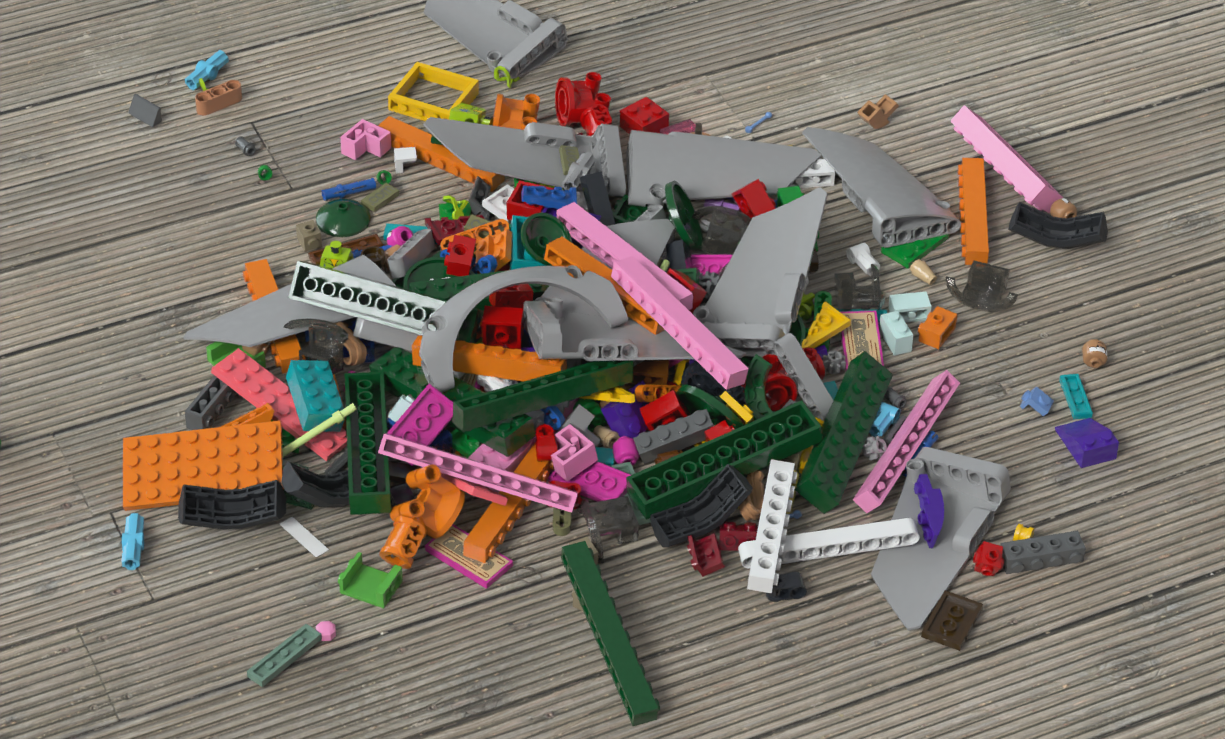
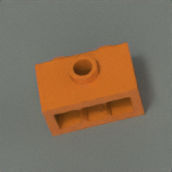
[918,306,957,350]

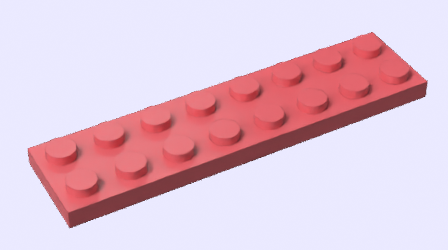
[211,348,347,462]

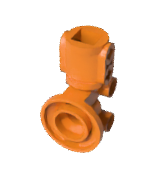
[492,94,540,130]
[379,464,465,569]

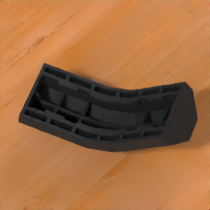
[1008,201,1108,249]
[281,461,350,507]
[650,464,753,547]
[178,480,287,530]

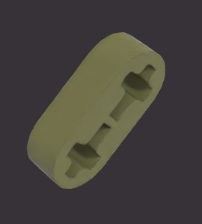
[553,507,571,536]

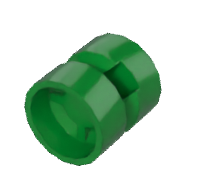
[573,398,607,432]

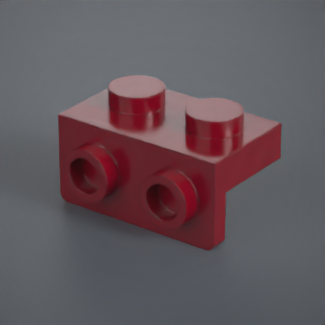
[719,522,759,551]
[687,534,725,577]

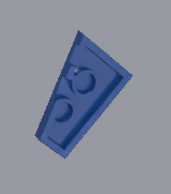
[521,186,577,209]

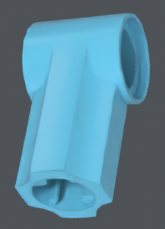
[869,402,901,437]

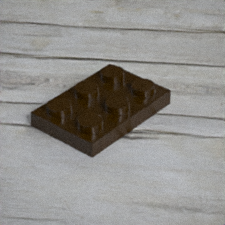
[921,590,983,651]

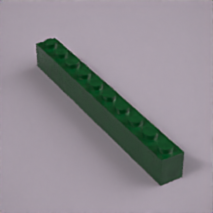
[453,360,633,432]
[561,541,660,726]

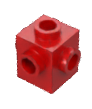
[973,541,1004,576]

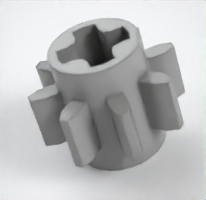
[823,350,846,374]
[862,436,887,461]

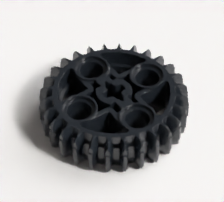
[681,360,746,407]

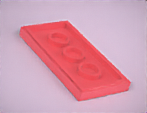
[441,473,508,506]

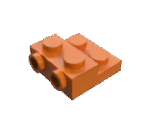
[474,229,512,274]

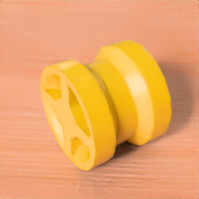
[1013,523,1035,541]

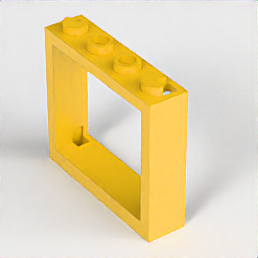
[388,62,479,121]

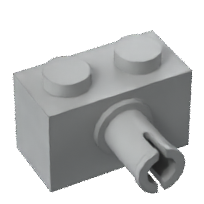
[554,404,601,447]

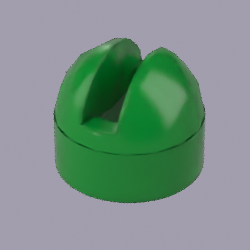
[258,165,273,181]
[376,170,392,185]

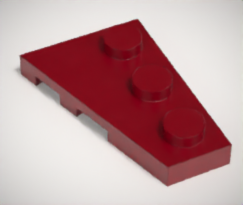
[424,215,485,246]

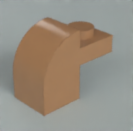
[857,94,899,129]

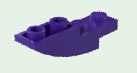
[914,474,944,548]

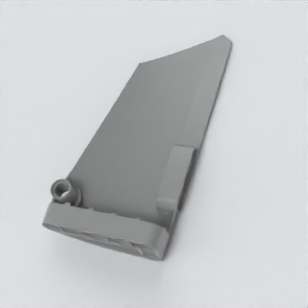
[424,0,568,79]
[423,117,626,197]
[802,127,961,248]
[626,130,821,209]
[693,187,828,358]
[524,298,746,361]

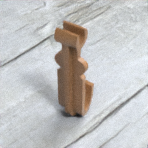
[327,321,367,366]
[739,470,764,521]

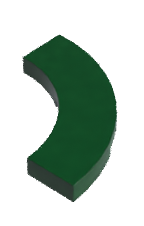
[744,354,773,421]

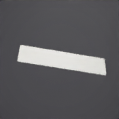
[280,517,329,557]

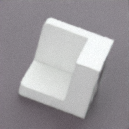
[394,147,417,174]

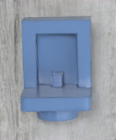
[1020,386,1054,416]

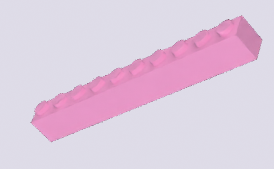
[557,202,693,310]
[611,256,749,390]
[853,370,960,513]
[378,433,579,513]

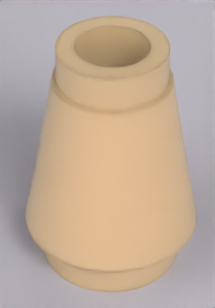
[910,259,937,285]
[593,425,620,449]

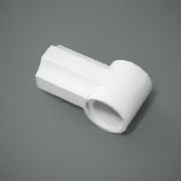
[846,243,880,276]

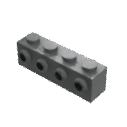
[185,375,237,430]
[633,409,714,464]
[1000,530,1086,574]

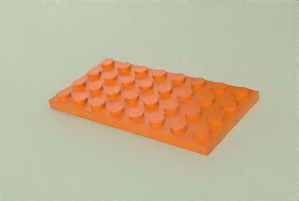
[123,421,284,511]

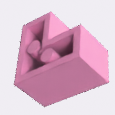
[340,119,391,160]
[551,424,598,481]

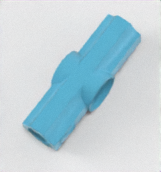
[185,50,229,90]
[122,513,144,570]

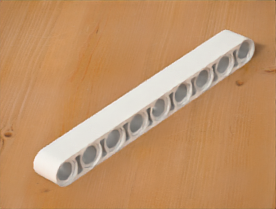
[738,518,920,569]

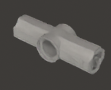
[562,152,596,191]

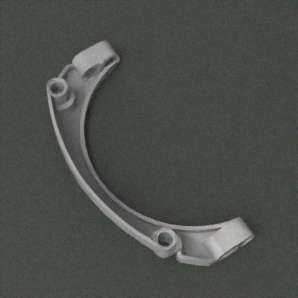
[419,265,628,393]

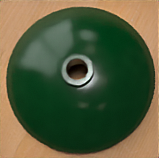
[316,199,371,237]
[521,213,572,265]

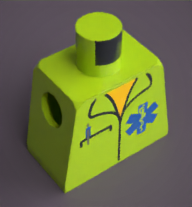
[449,103,493,125]
[320,241,354,269]

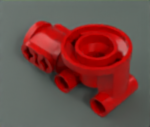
[555,72,612,136]
[741,347,825,412]

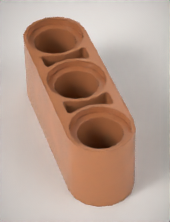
[195,80,242,116]

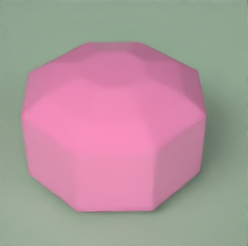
[316,621,336,641]

